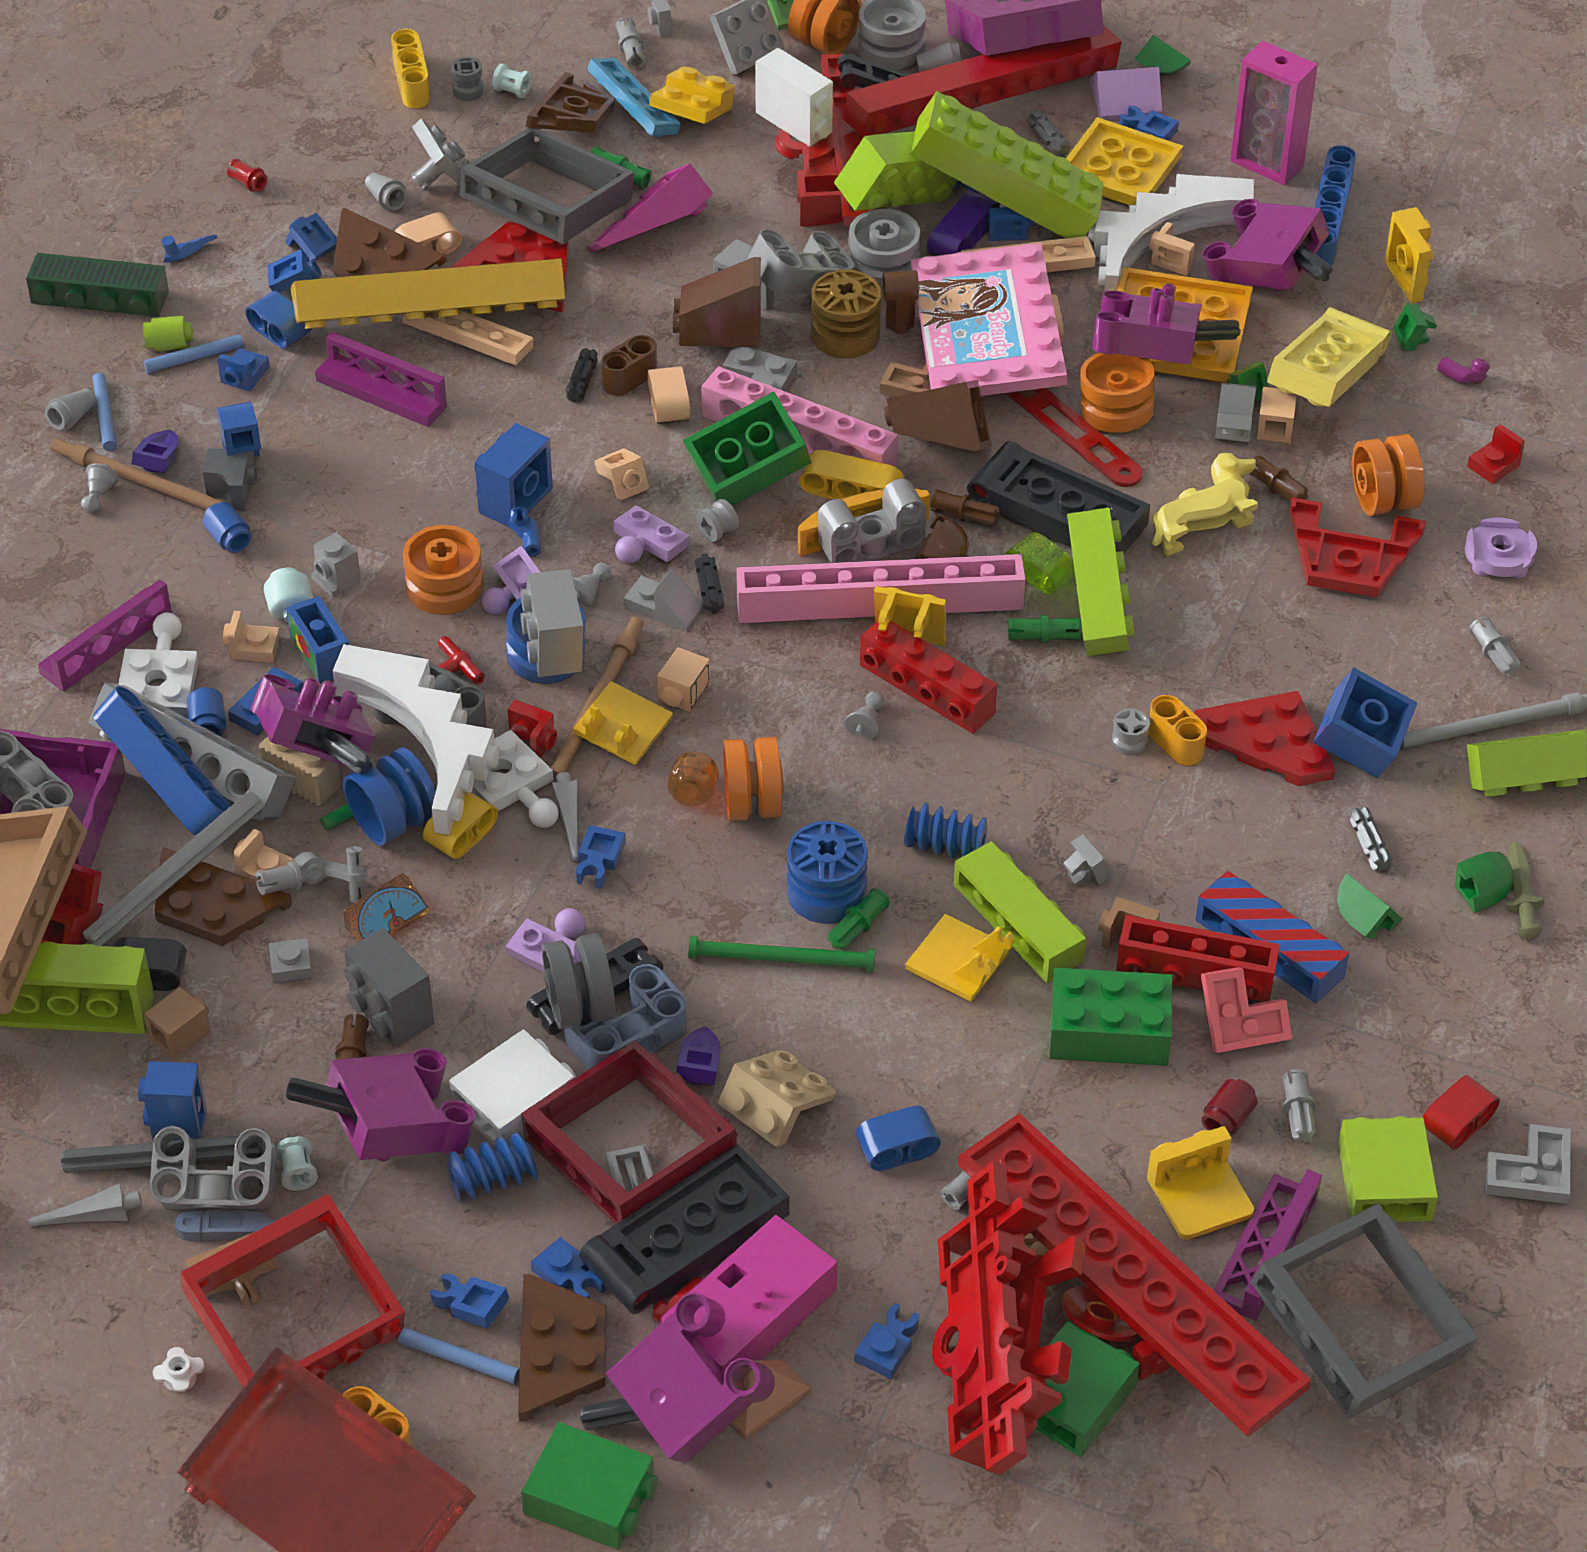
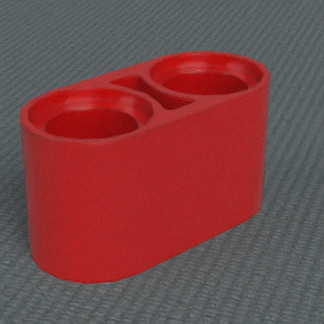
[1423,1075,1500,1150]

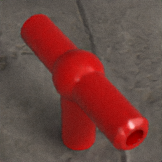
[438,636,485,685]

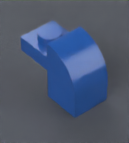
[216,401,261,457]

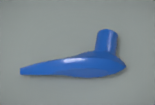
[161,234,218,263]

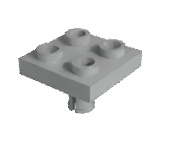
[709,0,785,74]
[411,119,469,190]

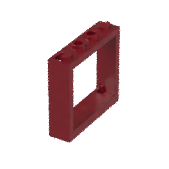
[521,1040,738,1225]

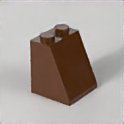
[673,257,761,347]
[884,379,992,451]

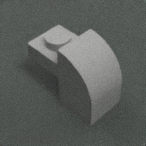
[1215,382,1256,442]

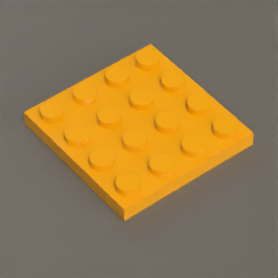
[1117,267,1253,383]

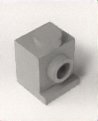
[311,532,361,597]

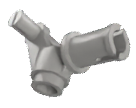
[256,846,368,902]

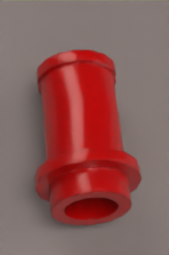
[226,159,268,192]

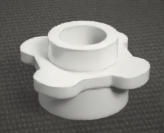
[153,1347,204,1392]

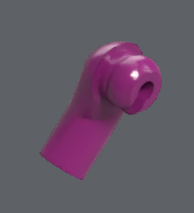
[1437,356,1490,383]

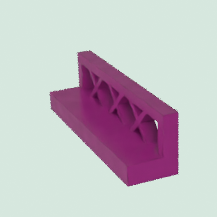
[315,332,447,427]
[38,579,172,692]
[1213,1169,1323,1321]

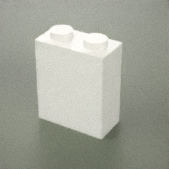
[756,48,833,147]
[449,1029,576,1147]

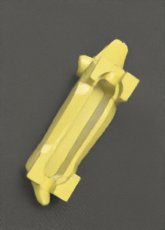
[1151,453,1258,557]

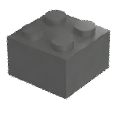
[344,928,434,1047]

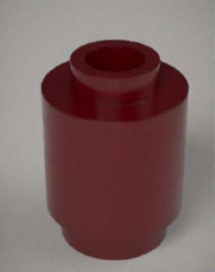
[1201,1079,1258,1135]

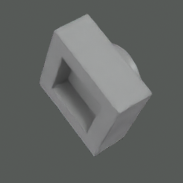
[648,0,672,37]
[269,938,312,983]

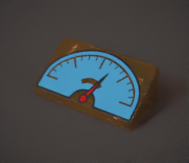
[343,873,429,941]

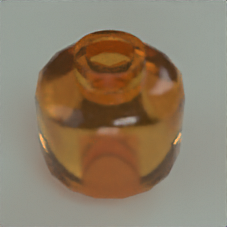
[667,751,719,806]

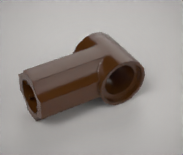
[883,270,919,334]

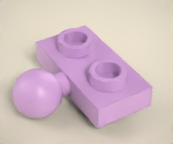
[613,505,690,564]
[482,546,540,615]
[505,908,585,972]

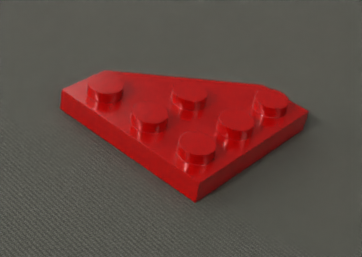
[1194,691,1335,786]

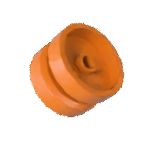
[788,0,862,55]
[1080,353,1154,433]
[1352,434,1424,516]
[402,525,484,615]
[723,736,784,821]

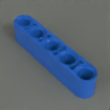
[1315,145,1356,266]
[93,686,230,836]

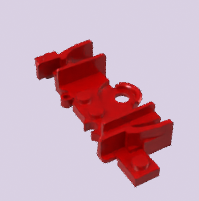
[775,53,887,227]
[932,1161,1062,1475]

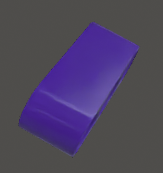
[926,190,1000,256]

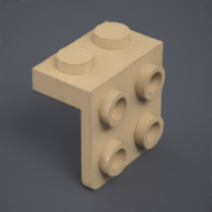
[718,1050,836,1147]

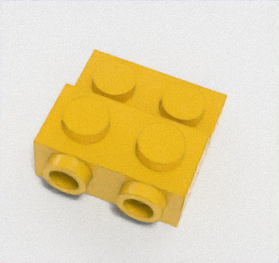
[649,67,736,124]
[1384,207,1433,303]

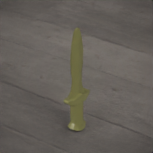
[1506,842,1544,940]

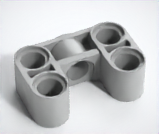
[747,229,854,295]
[818,478,926,563]
[0,731,73,813]
[150,1126,278,1212]

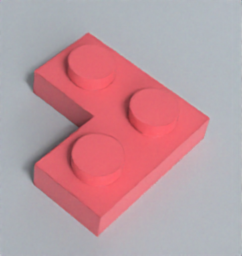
[1201,967,1292,1053]

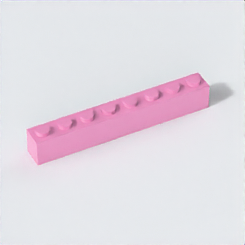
[737,554,1025,623]

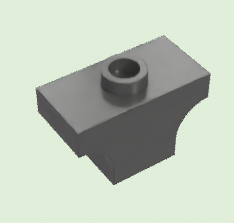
[203,448,257,511]

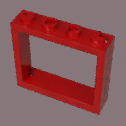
[181,1193,405,1410]

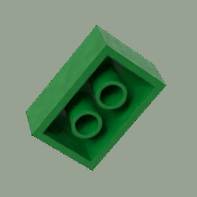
[683,392,812,505]
[1049,967,1172,1066]

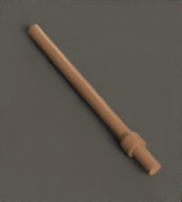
[50,438,233,510]
[551,617,644,781]

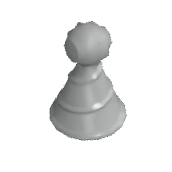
[81,463,120,513]
[573,562,611,607]
[844,691,885,739]

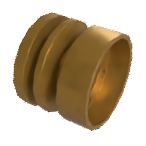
[811,270,881,358]

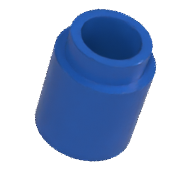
[202,502,252,553]
[187,687,226,736]

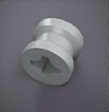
[696,499,739,542]
[1111,708,1150,755]

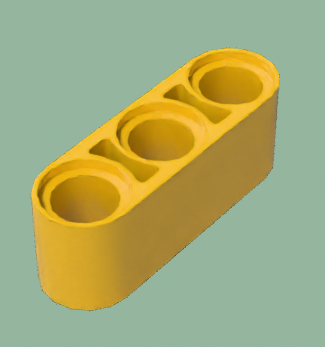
[391,29,430,109]
[799,450,904,500]

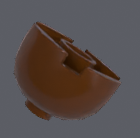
[914,514,970,559]

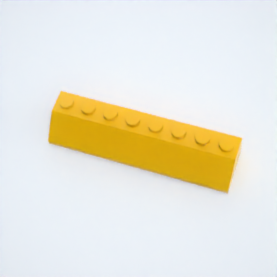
[291,259,565,329]

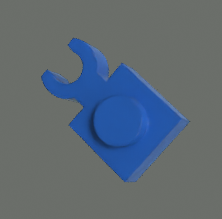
[1119,105,1179,141]
[576,825,626,889]
[531,1237,605,1299]
[429,1274,510,1329]
[854,1303,919,1379]

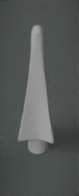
[552,772,579,861]
[28,1183,142,1227]

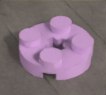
[1465,517,1537,578]

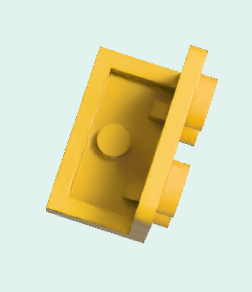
[1147,1126,1254,1240]

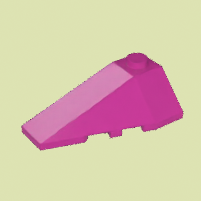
[588,163,714,252]

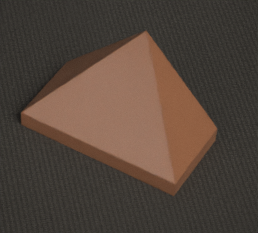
[730,1360,811,1440]

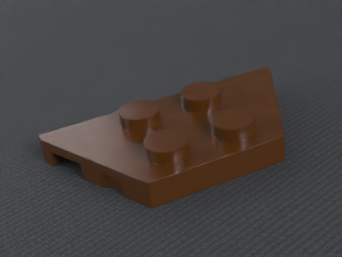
[526,72,615,133]
[333,208,447,277]
[154,847,292,946]
[518,1274,607,1421]

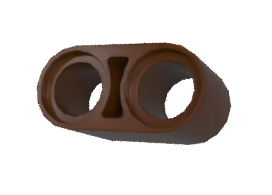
[601,335,657,396]

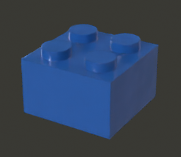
[474,423,553,528]
[1313,667,1417,778]

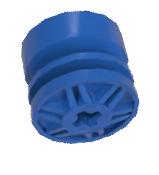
[343,747,436,846]
[787,821,868,924]

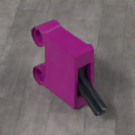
[1202,199,1333,291]
[1092,284,1241,365]
[250,674,375,774]
[286,1048,476,1162]
[580,1293,775,1464]

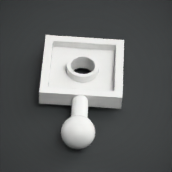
[118,613,199,717]
[471,730,559,828]

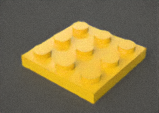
[1066,117,1183,205]

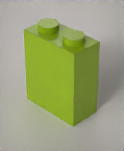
[1338,1116,1438,1222]

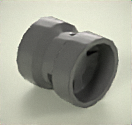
[451,57,484,101]

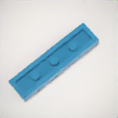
[587,58,680,137]

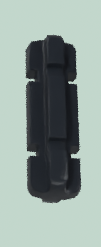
[566,348,598,402]
[695,553,725,614]

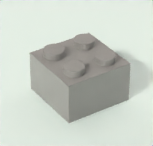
[521,569,583,677]

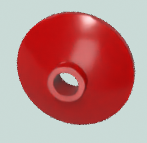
[1061,1286,1138,1341]

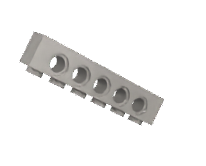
[88,683,297,821]

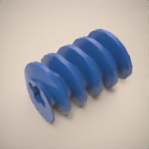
[904,802,987,858]
[447,1133,538,1203]

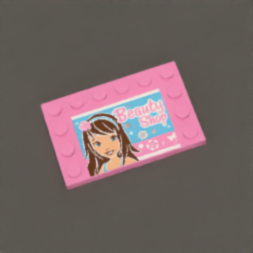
[911,243,1068,396]

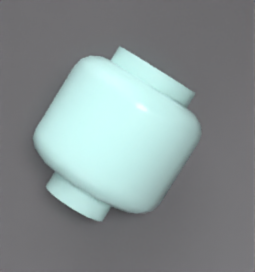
[264,567,313,623]

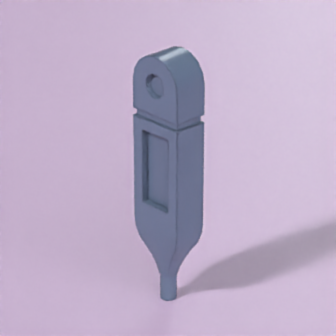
[175,1210,275,1241]

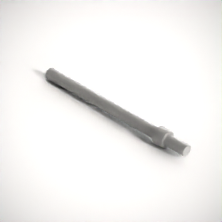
[1401,692,1587,748]

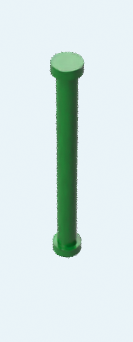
[688,936,875,972]

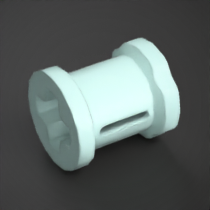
[492,64,532,99]
[276,1136,318,1191]

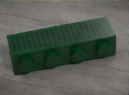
[26,253,169,317]

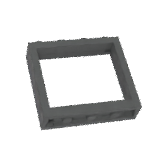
[460,128,634,244]
[1250,1203,1479,1419]

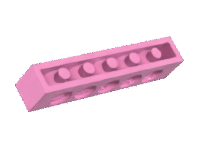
[701,366,898,467]

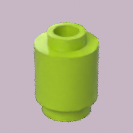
[143,316,194,352]

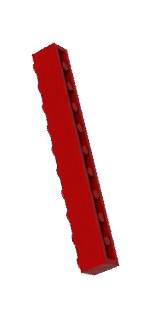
[843,25,1122,138]

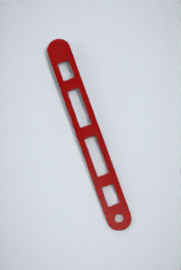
[1005,388,1142,487]

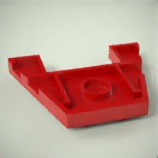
[450,221,569,312]
[1289,497,1427,597]
[1010,1235,1086,1384]

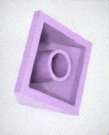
[1089,67,1162,121]

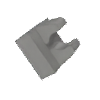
[1063,834,1111,886]

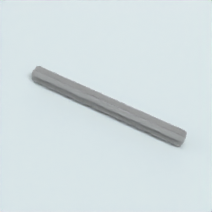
[82,792,263,946]

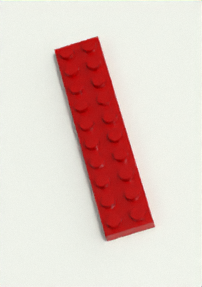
[958,1113,1311,1437]

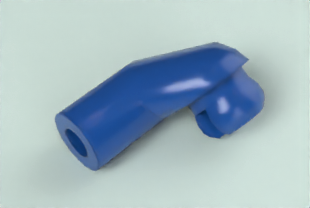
[508,506,541,557]

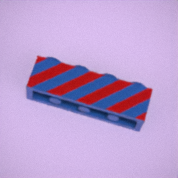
[1195,871,1349,1003]

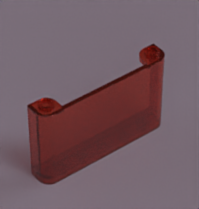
[177,1347,476,1552]

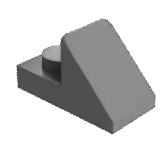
[624,569,703,632]

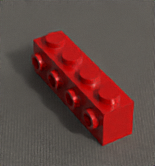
[860,621,997,734]
[1116,915,1280,1002]

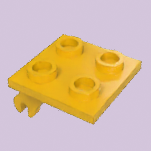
[874,586,946,646]
[572,681,673,766]
[905,914,1015,1002]

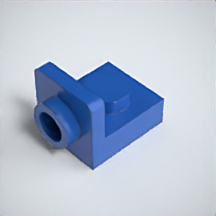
[987,207,1034,241]
[285,212,337,261]
[268,249,321,293]
[217,348,270,392]

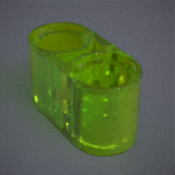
[1005,532,1075,595]

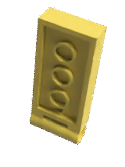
[1267,307,1392,407]

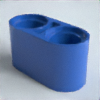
[245,291,312,349]
[855,1106,941,1171]

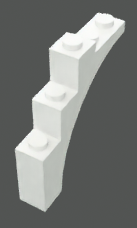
[1088,174,1254,292]
[333,644,500,835]

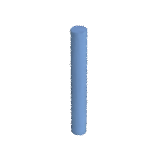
[144,334,244,373]
[92,373,117,451]
[398,1328,520,1384]

